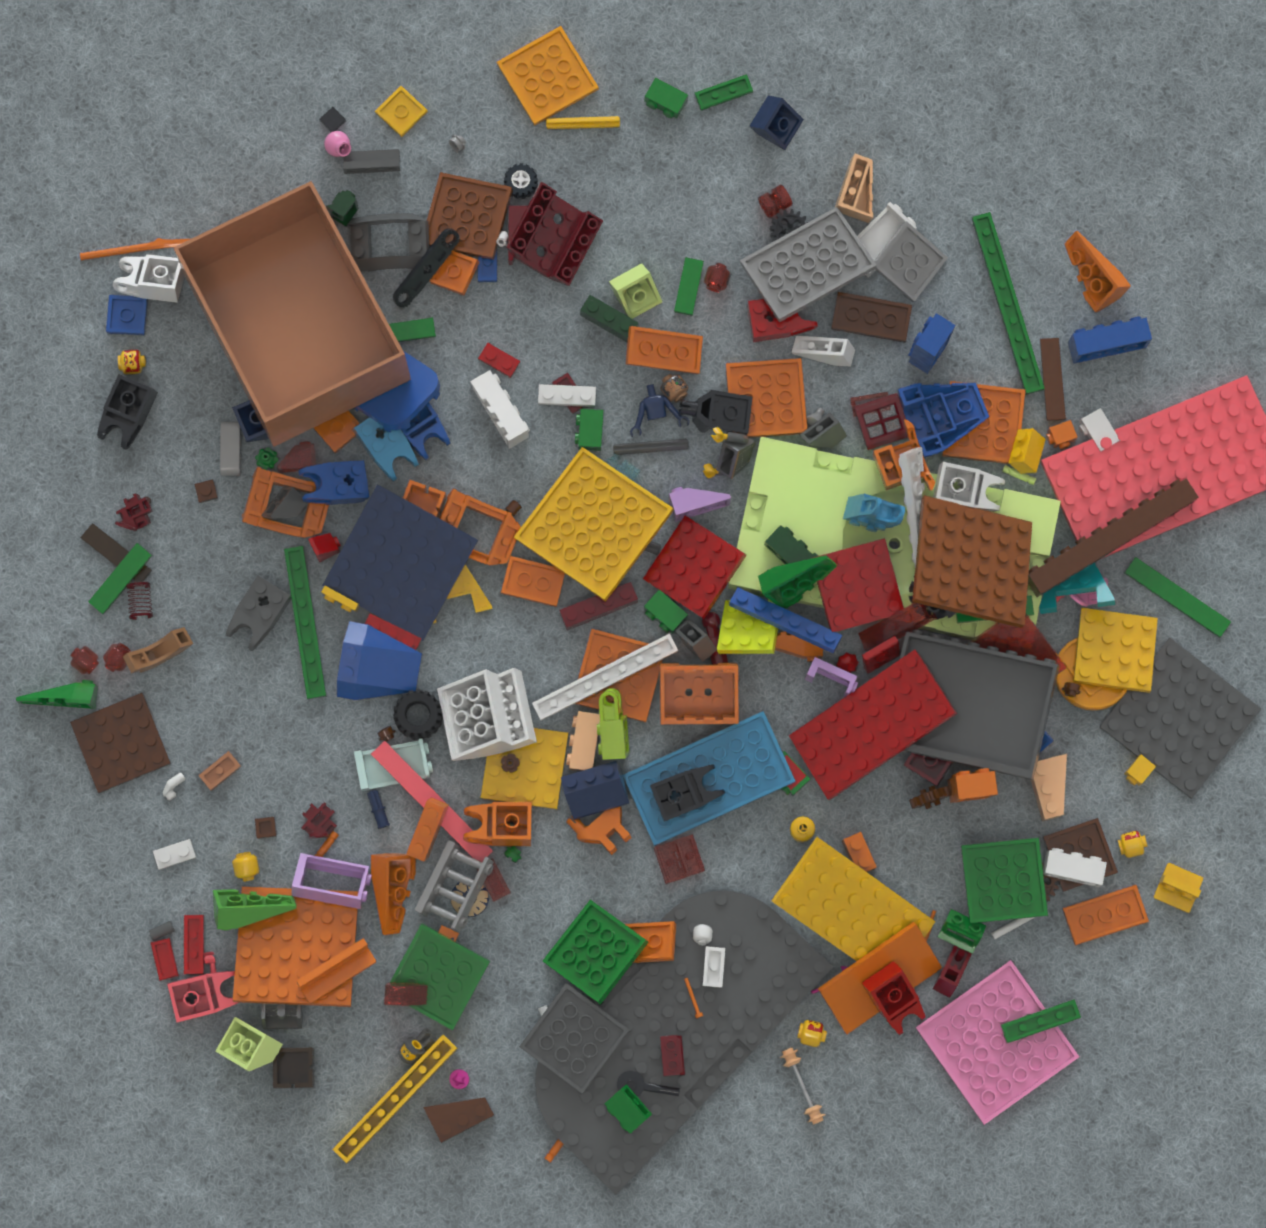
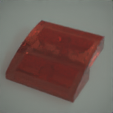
[654,834,705,884]

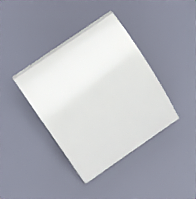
[437,668,537,761]

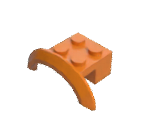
[873,419,935,491]

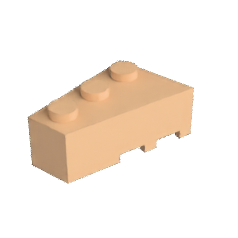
[835,154,873,223]
[1031,754,1067,821]

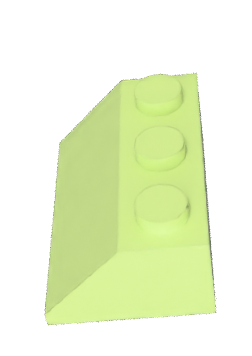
[216,1017,283,1071]

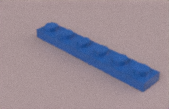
[729,587,842,654]

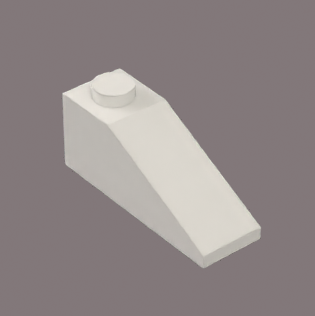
[792,336,855,367]

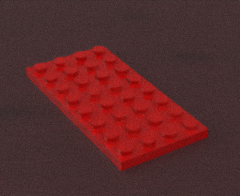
[789,649,957,800]

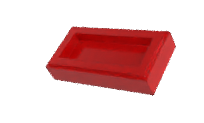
[151,938,179,981]

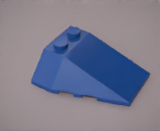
[898,383,989,458]
[337,621,422,700]

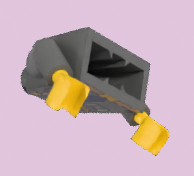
[703,427,756,479]

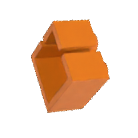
[403,480,447,518]

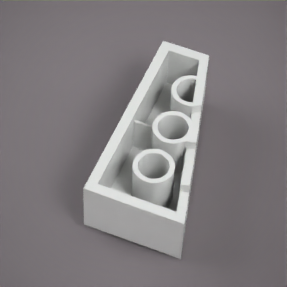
[470,370,530,449]

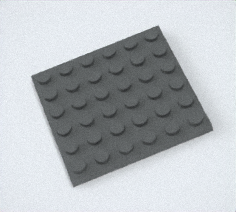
[1100,638,1261,799]

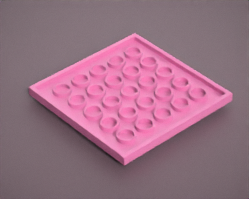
[915,960,1079,1125]

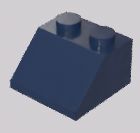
[749,95,804,150]
[232,400,269,442]

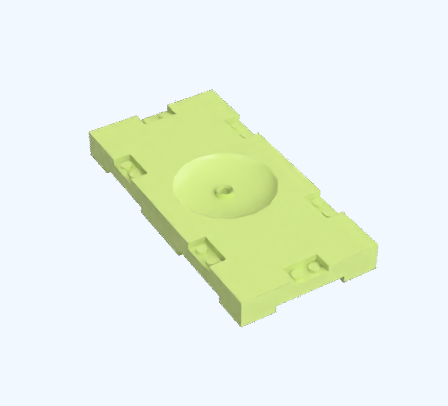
[728,437,1061,653]

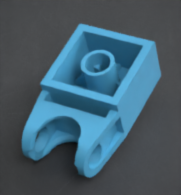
[352,417,419,482]
[843,493,905,532]

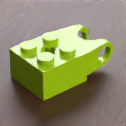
[597,688,630,760]

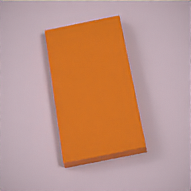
[818,922,942,1034]

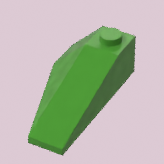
[213,889,297,931]

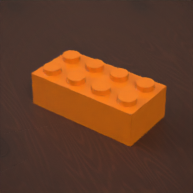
[947,768,998,803]

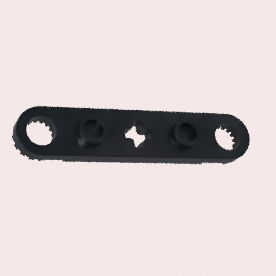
[393,228,460,308]

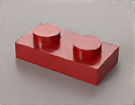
[478,343,520,378]

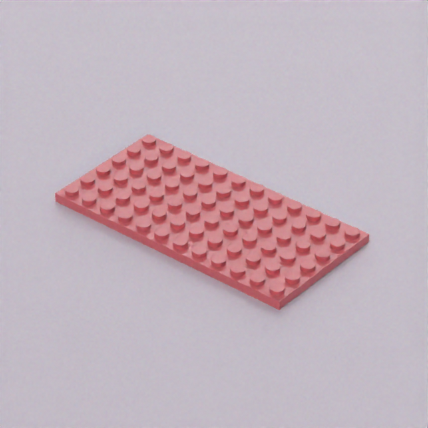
[1040,375,1266,559]

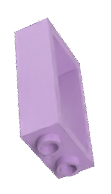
[292,853,372,909]

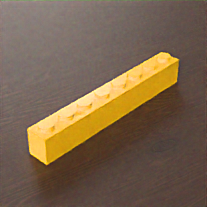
[332,1035,458,1163]

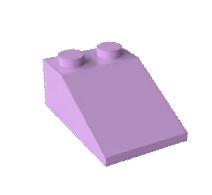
[668,487,731,522]

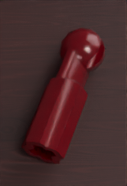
[702,612,728,665]

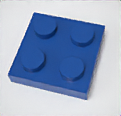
[106,295,148,335]

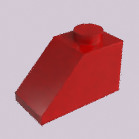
[308,533,341,563]

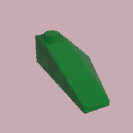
[758,555,837,609]
[16,680,98,709]

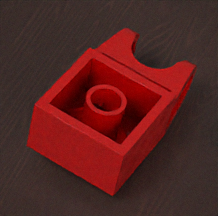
[747,299,818,342]
[862,961,926,1036]

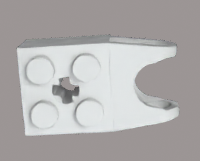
[113,254,185,303]
[933,462,1005,511]

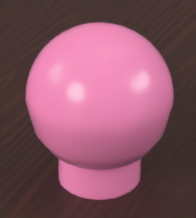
[324,131,351,157]

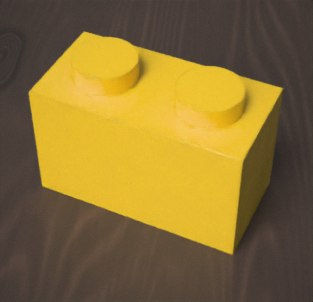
[1009,428,1046,474]

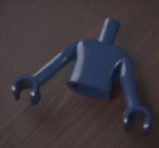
[629,384,690,437]

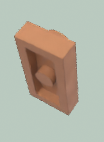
[198,751,241,791]

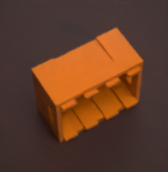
[660,663,739,725]

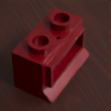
[660,1035,685,1077]

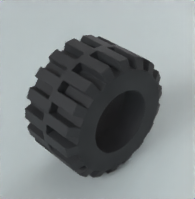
[393,689,443,740]

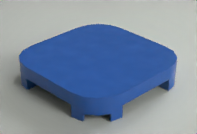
[354,351,440,433]

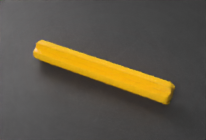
[546,116,620,129]

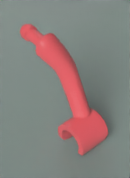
[204,952,216,995]

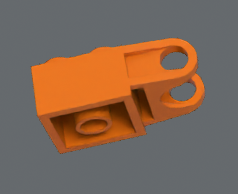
[463,802,532,847]

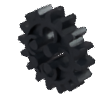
[770,209,808,241]

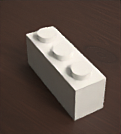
[1043,848,1107,887]

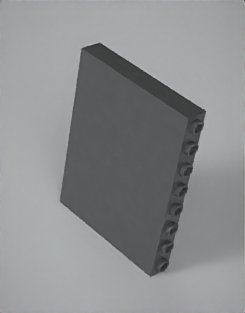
[900,630,1060,780]

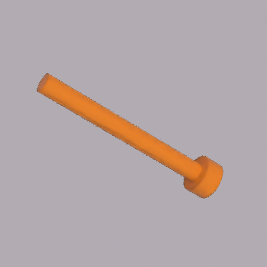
[684,978,703,1019]

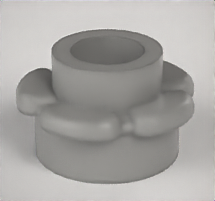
[449,134,466,152]

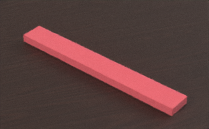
[371,741,493,862]

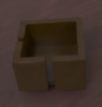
[273,1047,314,1089]

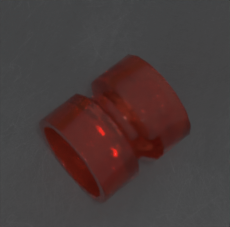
[758,184,793,218]

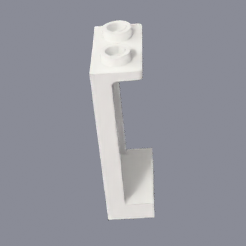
[857,202,917,278]

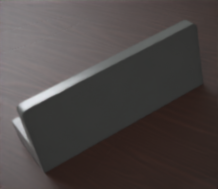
[343,149,400,174]

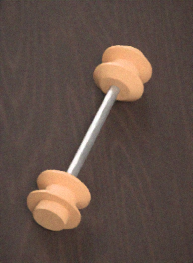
[780,1047,826,1125]

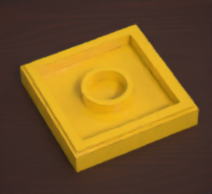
[375,86,428,137]

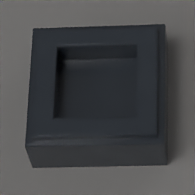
[319,107,346,132]

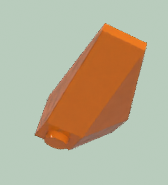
[1065,231,1131,312]
[775,632,823,662]
[371,853,416,935]

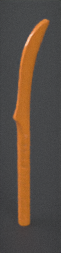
[80,238,190,260]

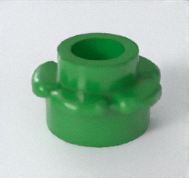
[504,846,522,863]

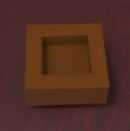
[194,479,218,503]
[255,817,277,839]

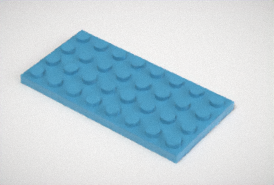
[623,711,796,846]

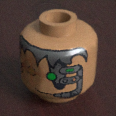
[660,374,689,403]

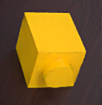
[1124,754,1156,786]

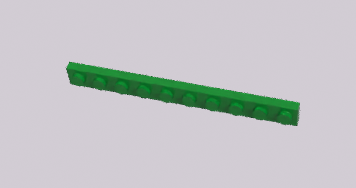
[972,212,1045,395]

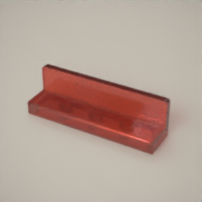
[858,603,937,651]

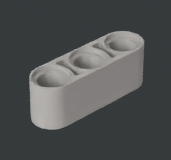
[220,422,241,476]

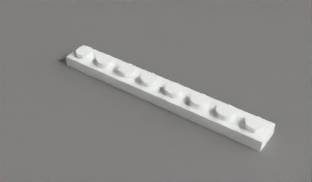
[532,633,678,721]

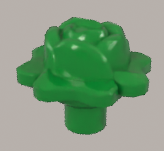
[255,447,278,470]

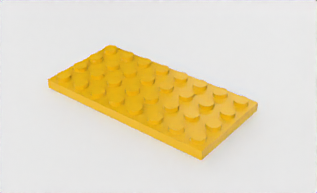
[771,837,936,961]

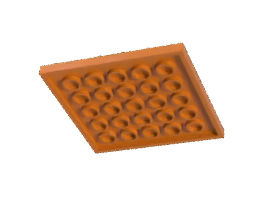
[233,887,359,1007]

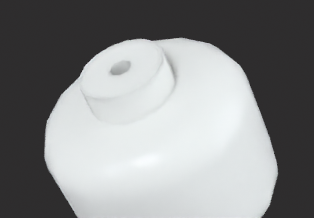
[693,924,713,946]

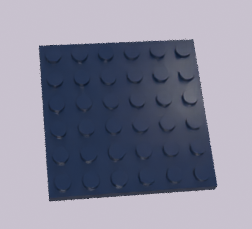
[322,484,479,641]

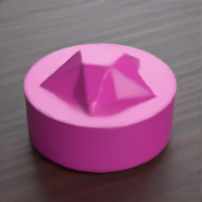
[449,1069,469,1089]

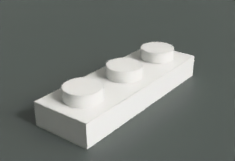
[538,384,596,407]

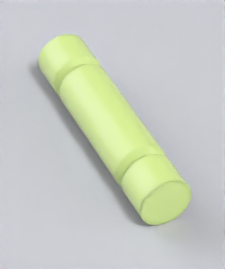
[1002,465,1036,485]

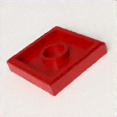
[862,636,900,674]

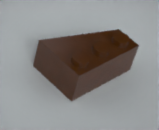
[423,1097,495,1143]

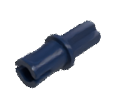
[367,790,390,829]

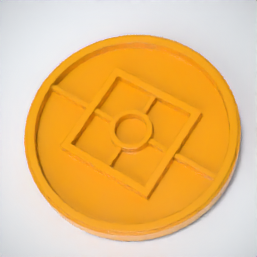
[1055,638,1127,711]

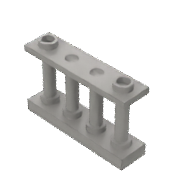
[415,840,494,932]

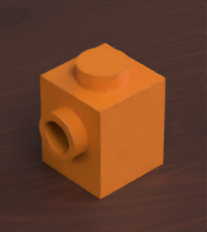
[1046,420,1078,450]

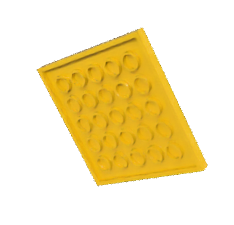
[514,447,674,602]

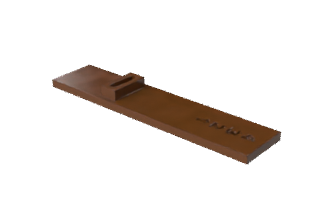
[1040,338,1066,421]

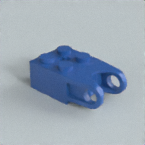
[401,402,451,460]
[298,460,370,505]

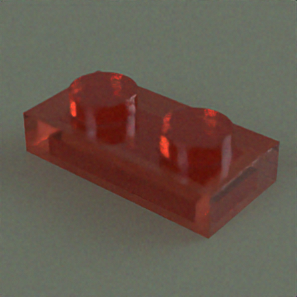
[476,859,511,902]

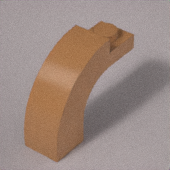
[123,627,193,673]

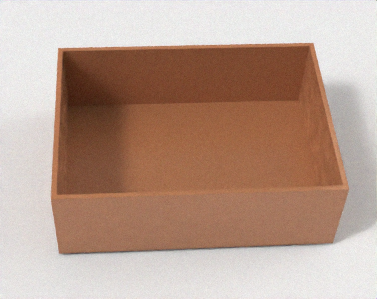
[173,181,411,447]

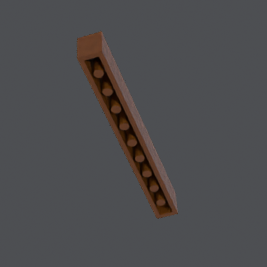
[1028,478,1199,597]

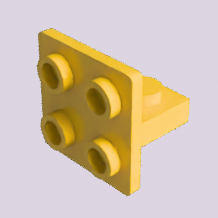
[1153,863,1203,913]

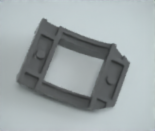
[347,213,429,272]

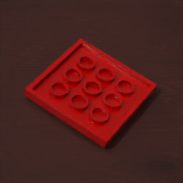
[643,515,747,619]
[810,538,905,632]

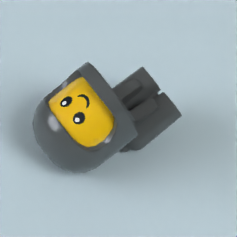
[398,1028,437,1064]

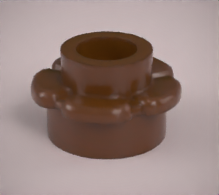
[1062,682,1081,697]
[377,726,396,742]
[501,754,520,773]

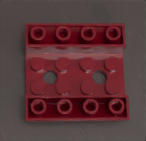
[506,182,603,286]

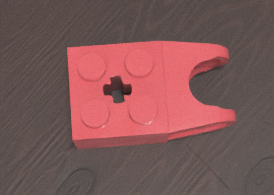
[167,971,240,1022]

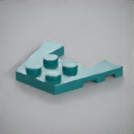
[1039,563,1115,614]

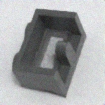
[261,1003,303,1030]

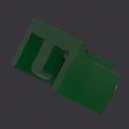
[326,190,359,227]

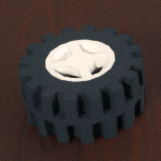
[504,163,538,199]

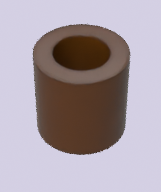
[505,500,522,516]

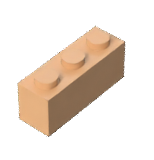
[566,711,600,772]

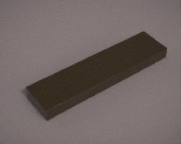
[80,523,152,582]

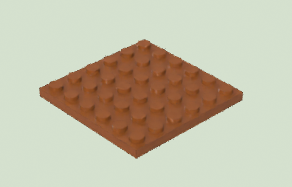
[912,495,1032,628]

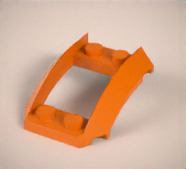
[242,467,329,538]
[440,489,521,566]

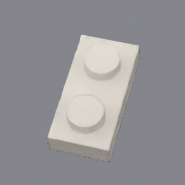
[153,839,196,870]
[703,946,725,988]

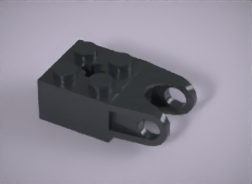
[97,374,158,450]
[650,764,725,822]

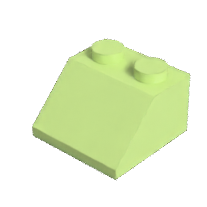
[609,263,662,319]

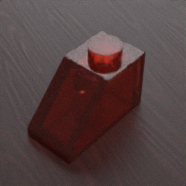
[277,441,317,473]
[384,982,428,1006]

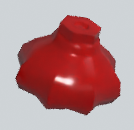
[836,652,859,673]

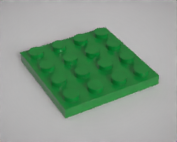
[961,838,1048,924]
[543,900,649,1005]
[385,923,490,1030]

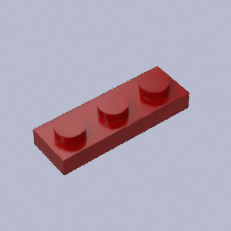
[365,613,422,650]
[184,915,204,974]

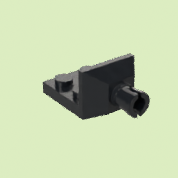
[679,390,753,435]

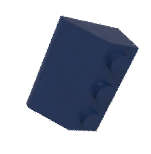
[561,761,629,820]

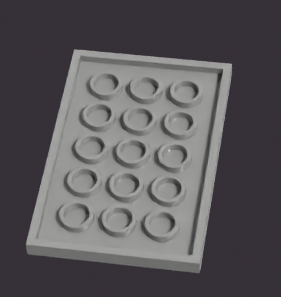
[740,207,877,322]

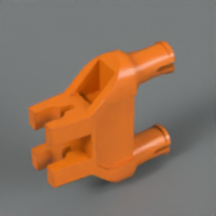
[566,806,632,855]

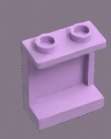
[805,657,858,697]

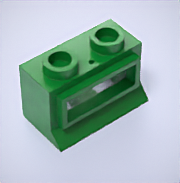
[938,909,986,954]

